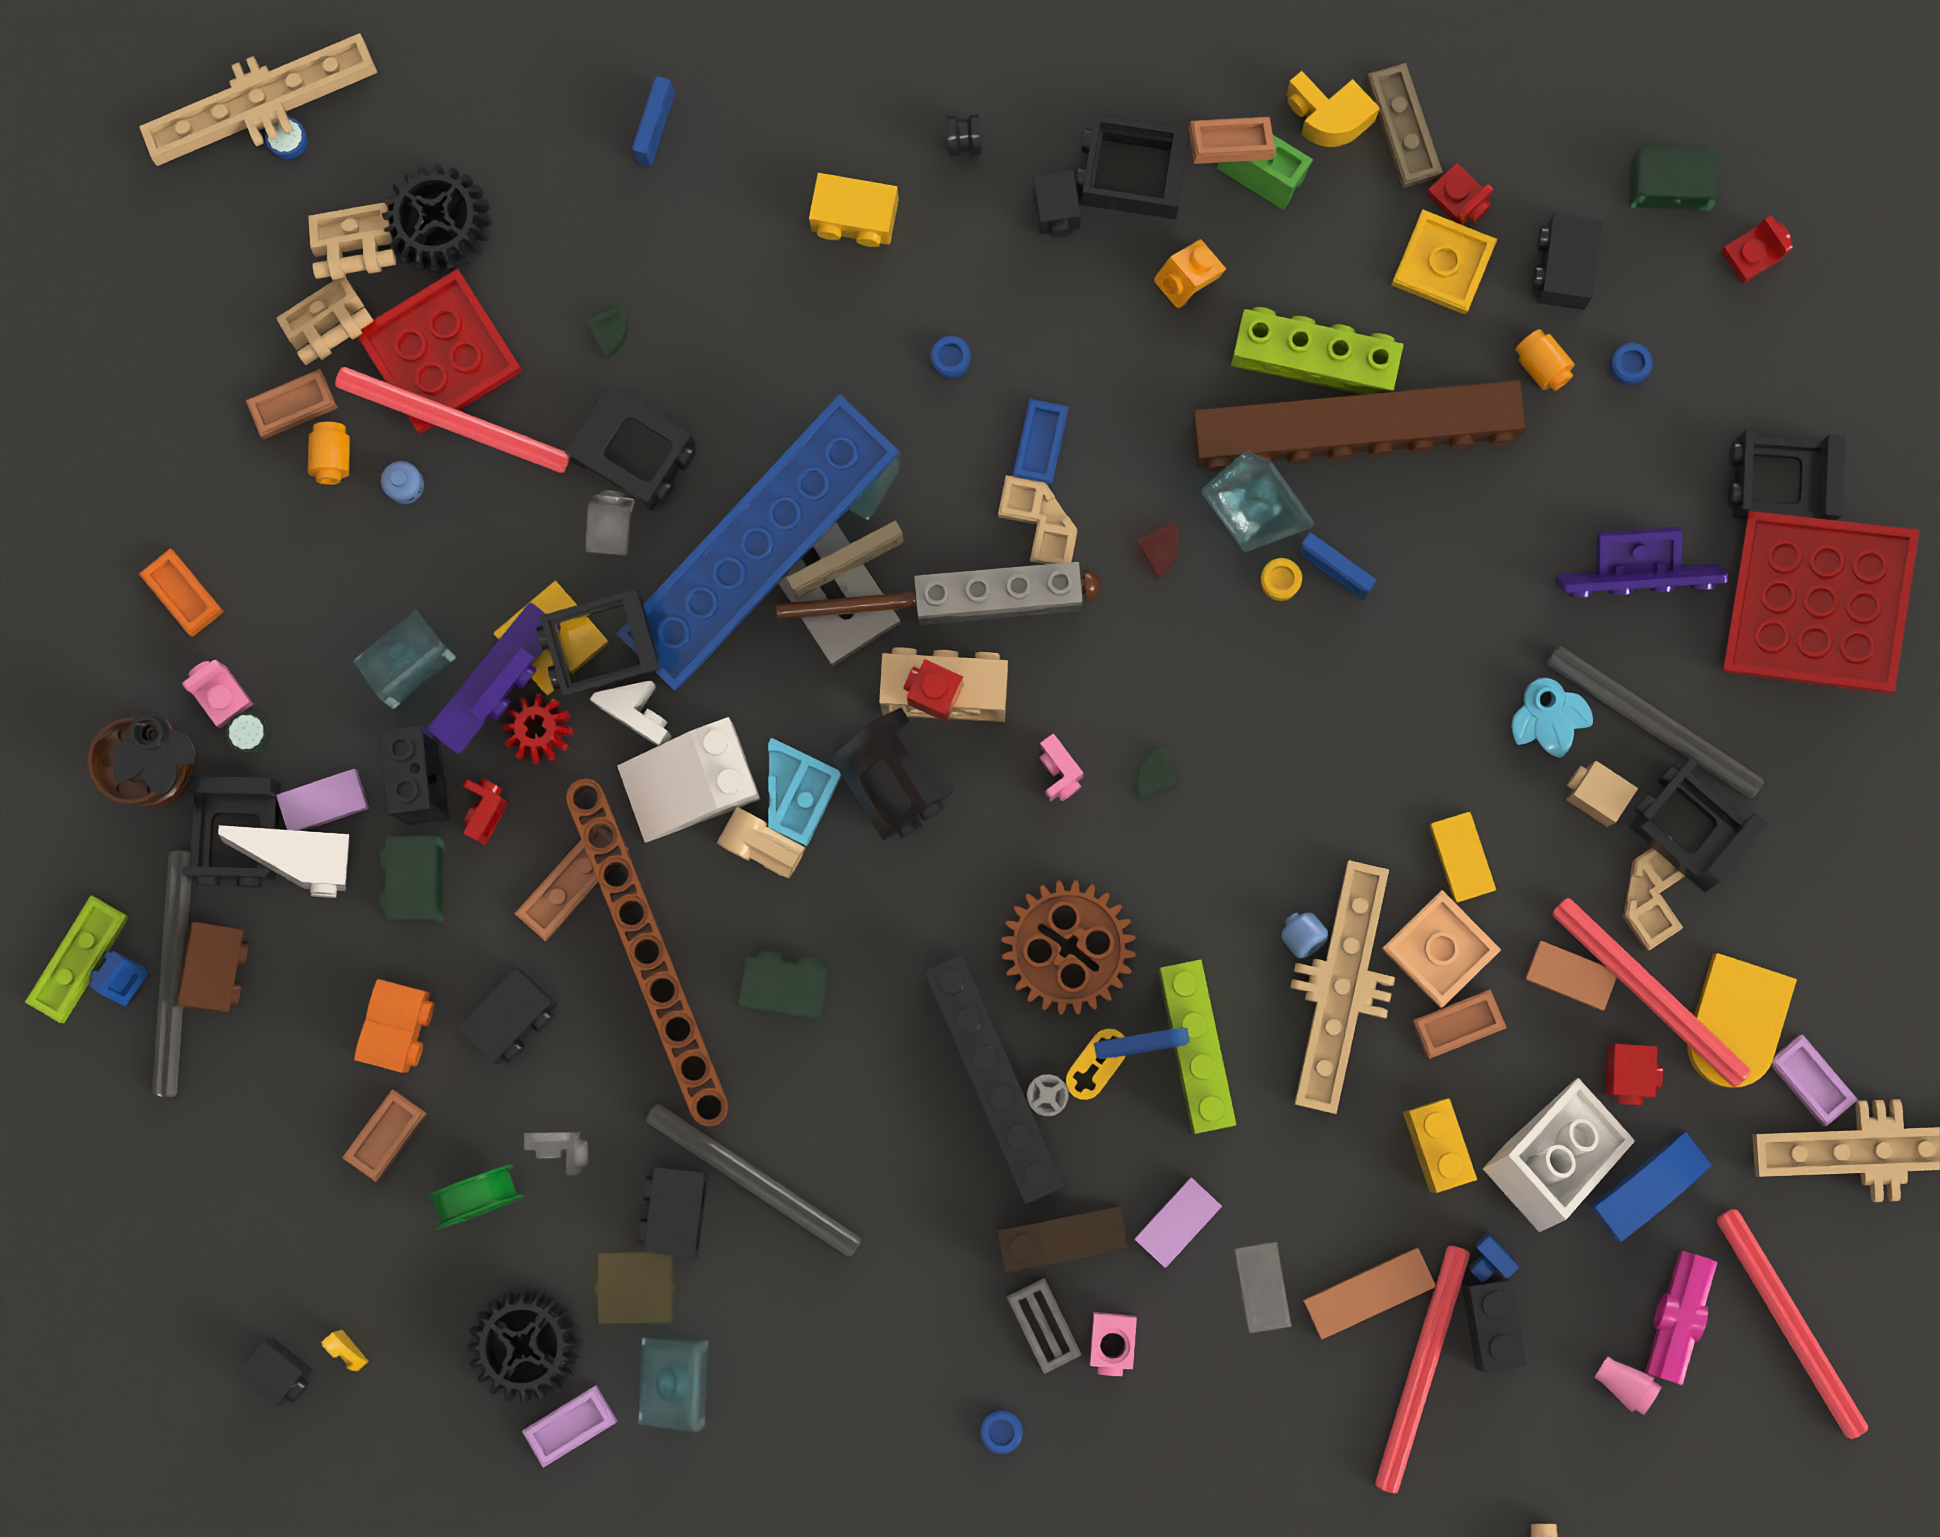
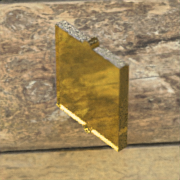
[594,1252,677,1324]

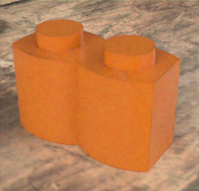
[354,979,435,1073]

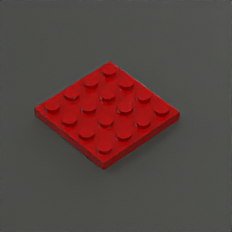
[1723,511,1919,695]

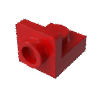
[1426,163,1494,225]
[1720,215,1793,284]
[463,778,509,846]

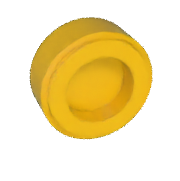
[1260,558,1302,601]

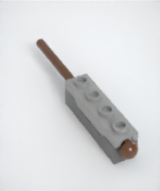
[776,562,1101,625]

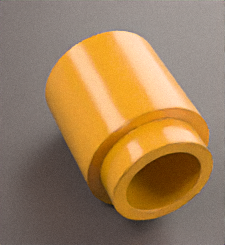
[1515,329,1575,391]
[308,422,350,485]

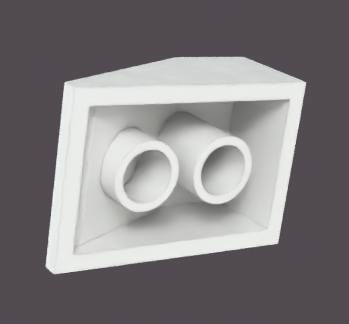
[617,717,761,843]
[218,825,349,898]
[1483,1078,1635,1232]

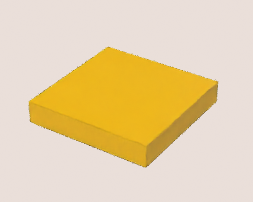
[1391,209,1497,315]
[493,580,609,696]

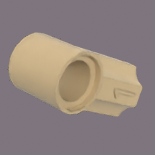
[717,807,806,879]

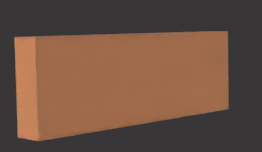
[514,827,629,942]
[1303,1247,1436,1340]

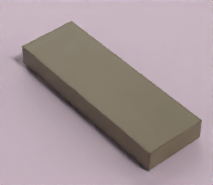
[1366,63,1443,189]
[786,520,904,598]

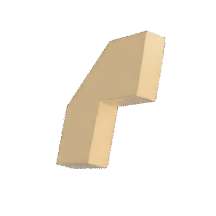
[998,475,1078,565]
[1623,836,1685,951]

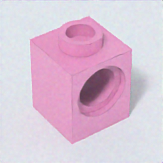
[1089,1312,1137,1376]

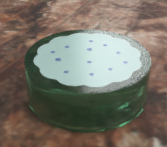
[226,712,270,754]

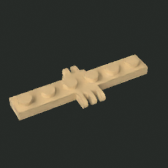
[139,33,378,166]
[1290,860,1395,1114]
[1752,1099,1940,1202]

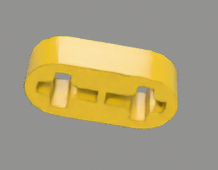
[1066,1029,1126,1100]

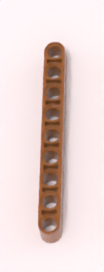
[566,778,729,1126]

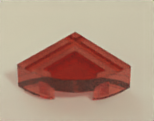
[1137,522,1178,579]

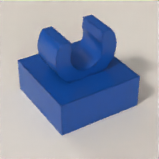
[89,951,150,1007]
[1469,1231,1519,1283]

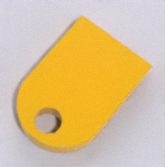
[1687,953,1797,1088]

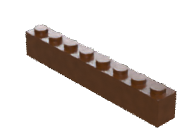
[1192,381,1526,472]

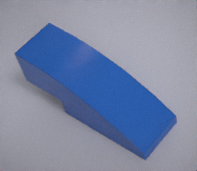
[1588,1131,1712,1242]

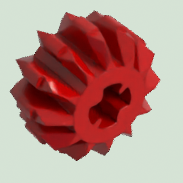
[502,694,574,765]

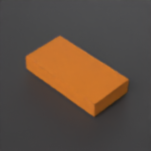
[139,548,224,637]

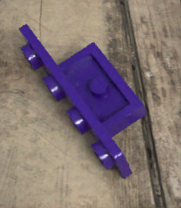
[1556,527,1728,597]
[428,603,561,754]

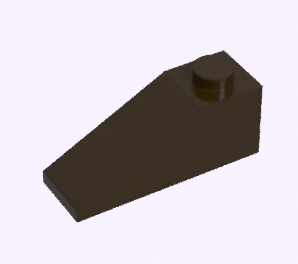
[997,1206,1129,1273]

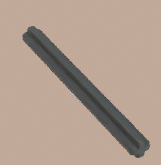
[1547,646,1764,798]
[152,850,192,1097]
[646,1104,861,1257]

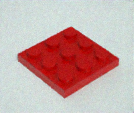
[358,269,523,435]

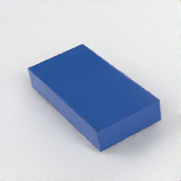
[632,76,675,167]
[1012,398,1069,487]
[1298,532,1377,599]
[1094,1028,1190,1059]

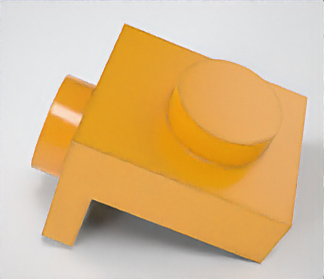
[1154,239,1226,308]

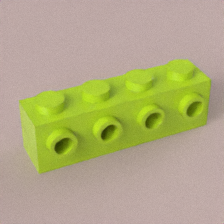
[1231,307,1404,395]

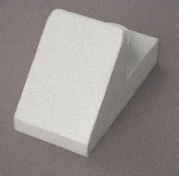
[590,681,672,746]

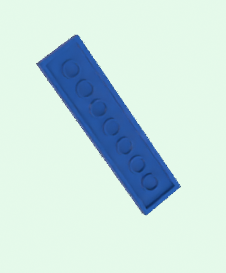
[616,394,901,691]

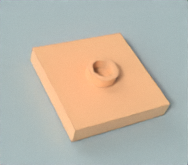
[1381,890,1501,1008]

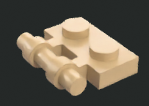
[308,202,396,280]
[276,278,374,365]

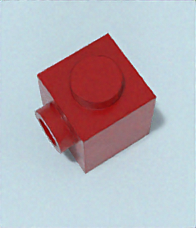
[903,659,964,722]
[1605,1044,1663,1106]

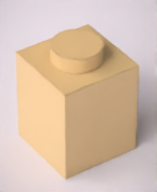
[1566,761,1638,827]

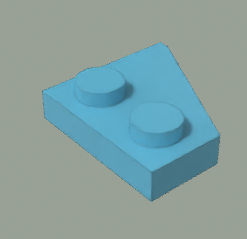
[768,738,842,847]

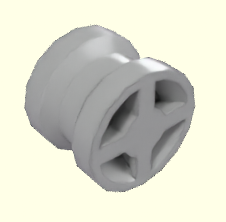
[1027,1074,1068,1117]

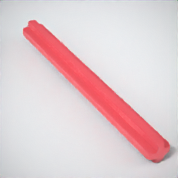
[335,367,569,473]
[1552,898,1751,1087]
[1717,1209,1868,1439]
[1375,1246,1470,1493]

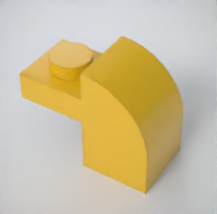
[1286,71,1380,147]

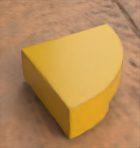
[321,1330,369,1371]

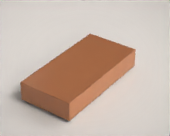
[1188,117,1276,164]
[245,369,338,440]
[1524,941,1617,1011]
[1412,989,1507,1059]
[342,1089,428,1182]

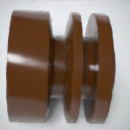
[87,717,196,808]

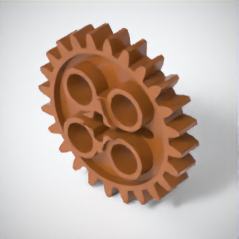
[1001,880,1136,1015]

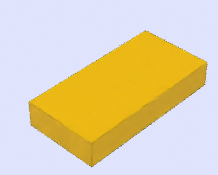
[1429,812,1496,903]

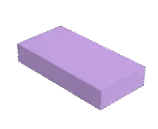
[276,769,370,831]
[1771,1034,1858,1126]
[1134,1177,1222,1268]
[522,1385,618,1467]

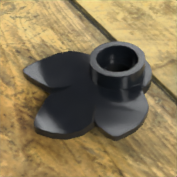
[113,712,195,796]

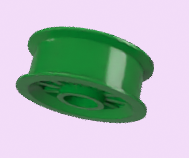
[425,1164,525,1230]

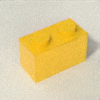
[809,173,899,247]
[1403,1098,1477,1193]

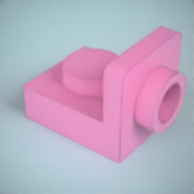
[182,660,253,728]
[1039,733,1083,801]

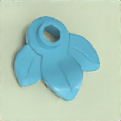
[1511,678,1593,758]

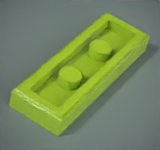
[25,895,130,1024]

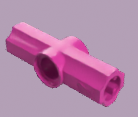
[1644,1250,1717,1385]

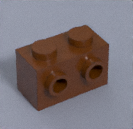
[174,922,249,1015]

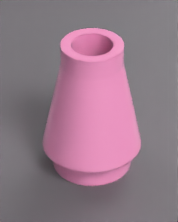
[1594,1356,1662,1415]

